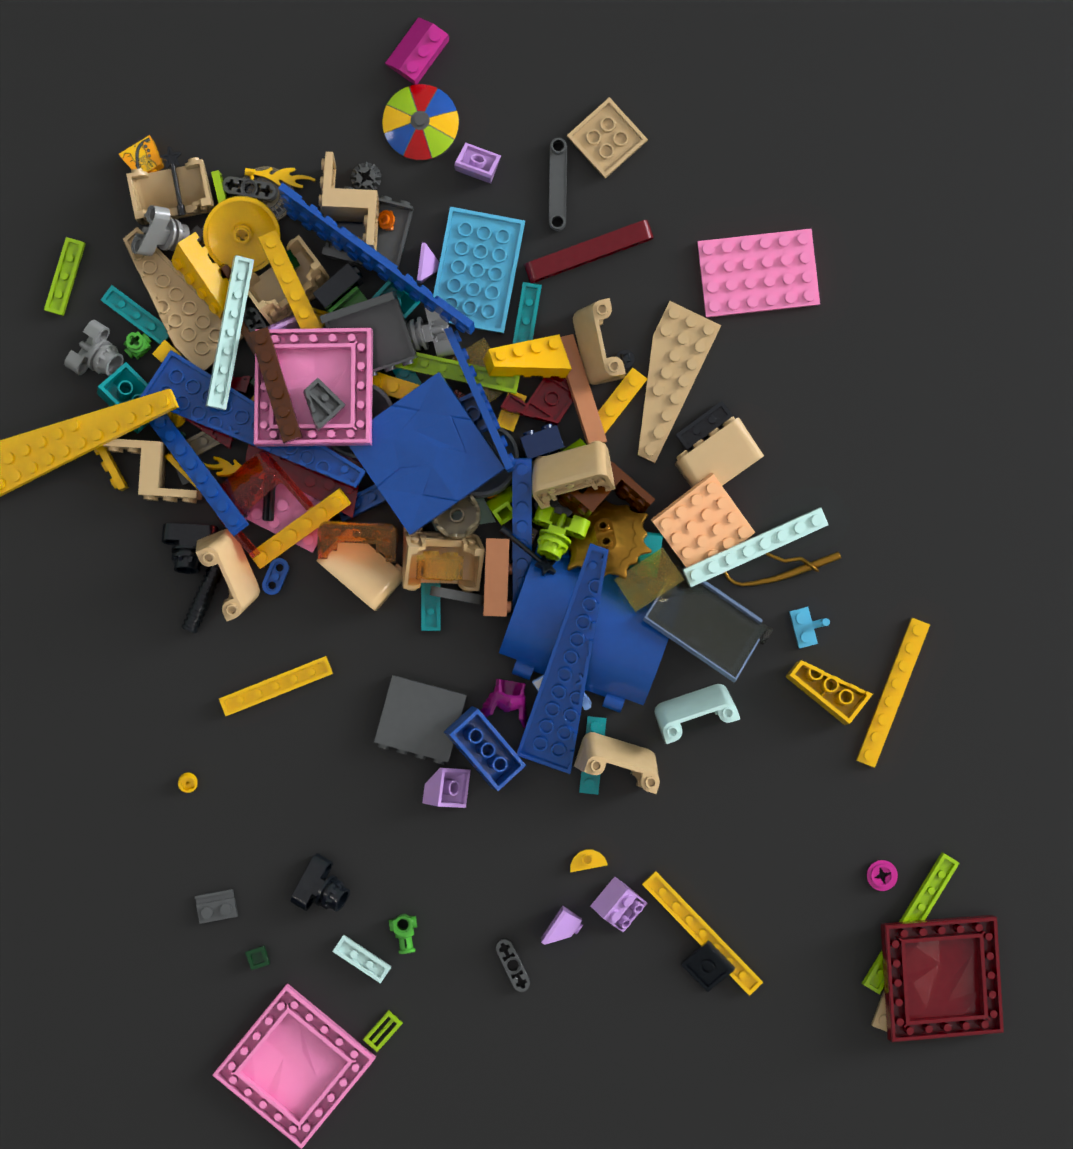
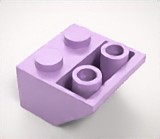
[590,877,647,932]

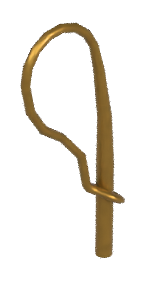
[723,551,841,587]

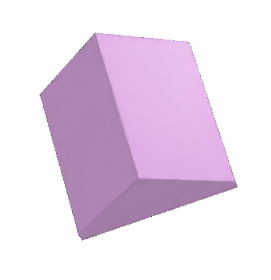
[454,143,501,184]

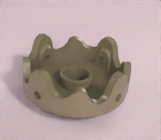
[433,494,481,539]

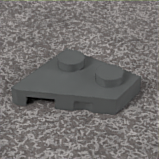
[303,378,345,431]

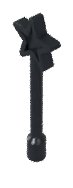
[160,146,186,216]
[499,526,556,576]

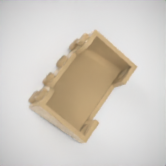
[675,416,764,488]

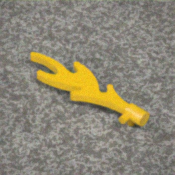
[245,167,316,189]
[203,456,266,479]

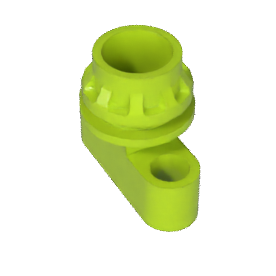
[532,505,591,561]

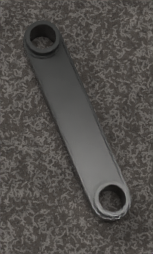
[549,138,567,232]

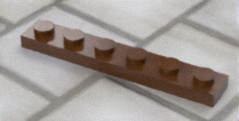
[249,327,303,444]

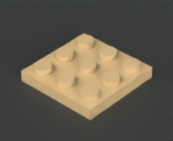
[567,97,648,179]

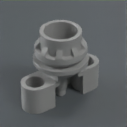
[131,205,190,256]
[407,308,455,358]
[64,320,124,376]

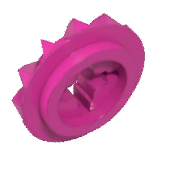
[867,860,898,891]

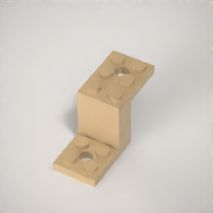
[319,152,380,251]
[103,439,202,503]

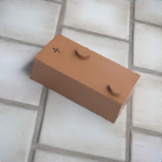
[483,538,513,617]

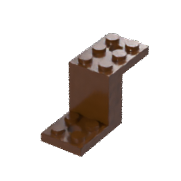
[557,461,655,519]

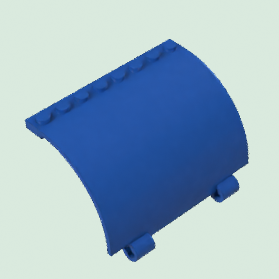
[499,545,684,713]

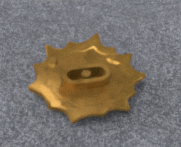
[567,501,652,579]

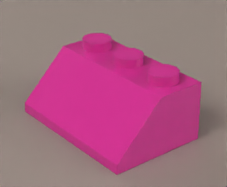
[385,17,449,85]

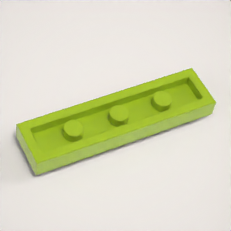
[44,237,86,316]

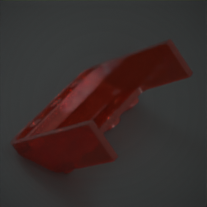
[216,451,314,558]

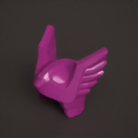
[480,679,527,728]

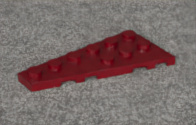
[245,444,362,519]

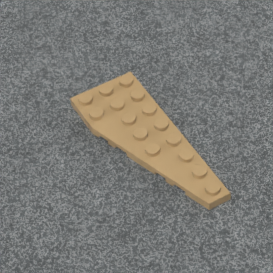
[123,227,243,371]
[638,301,721,463]

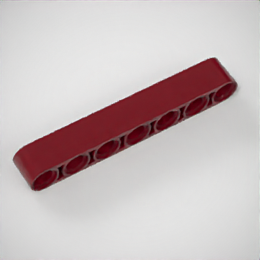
[524,220,654,283]

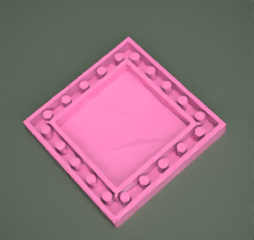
[254,328,373,447]
[212,983,376,1149]

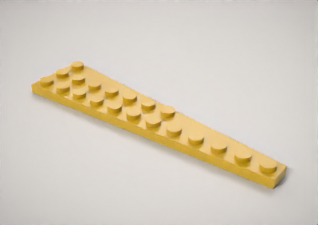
[0,389,179,497]

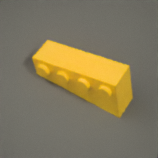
[171,232,229,319]
[483,334,572,378]
[785,660,873,725]

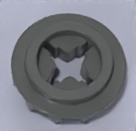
[351,162,381,190]

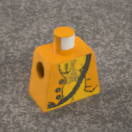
[119,135,164,173]

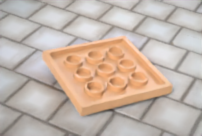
[651,473,755,567]

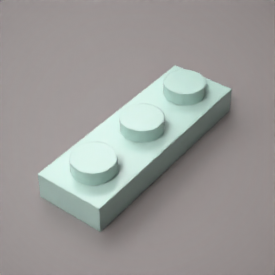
[332,935,392,984]

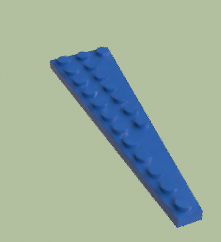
[278,183,475,335]
[139,350,366,488]
[516,543,609,774]

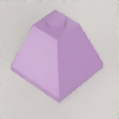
[422,768,471,808]
[541,906,583,945]

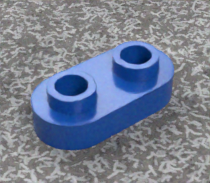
[262,558,290,595]

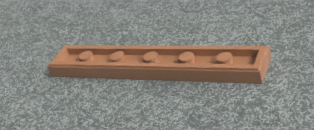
[561,334,607,445]

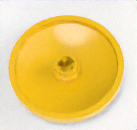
[203,196,281,272]

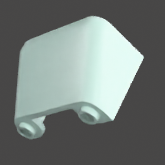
[654,684,740,744]

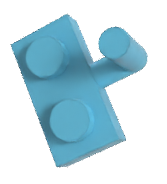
[789,607,830,649]

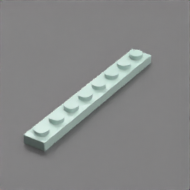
[206,255,254,410]
[682,507,828,587]

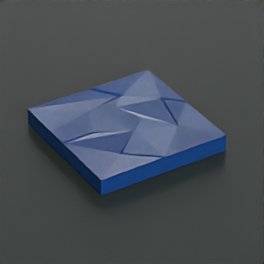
[349,372,505,535]

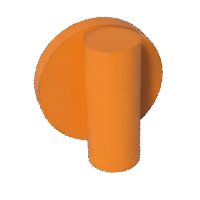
[378,210,395,231]

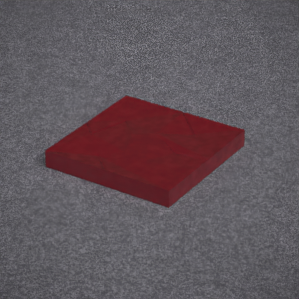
[881,915,1004,1042]

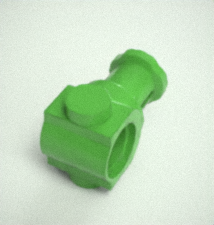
[124,332,152,360]
[389,914,417,954]

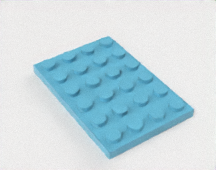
[433,207,525,334]

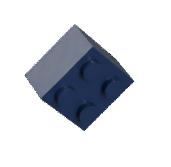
[520,424,564,461]

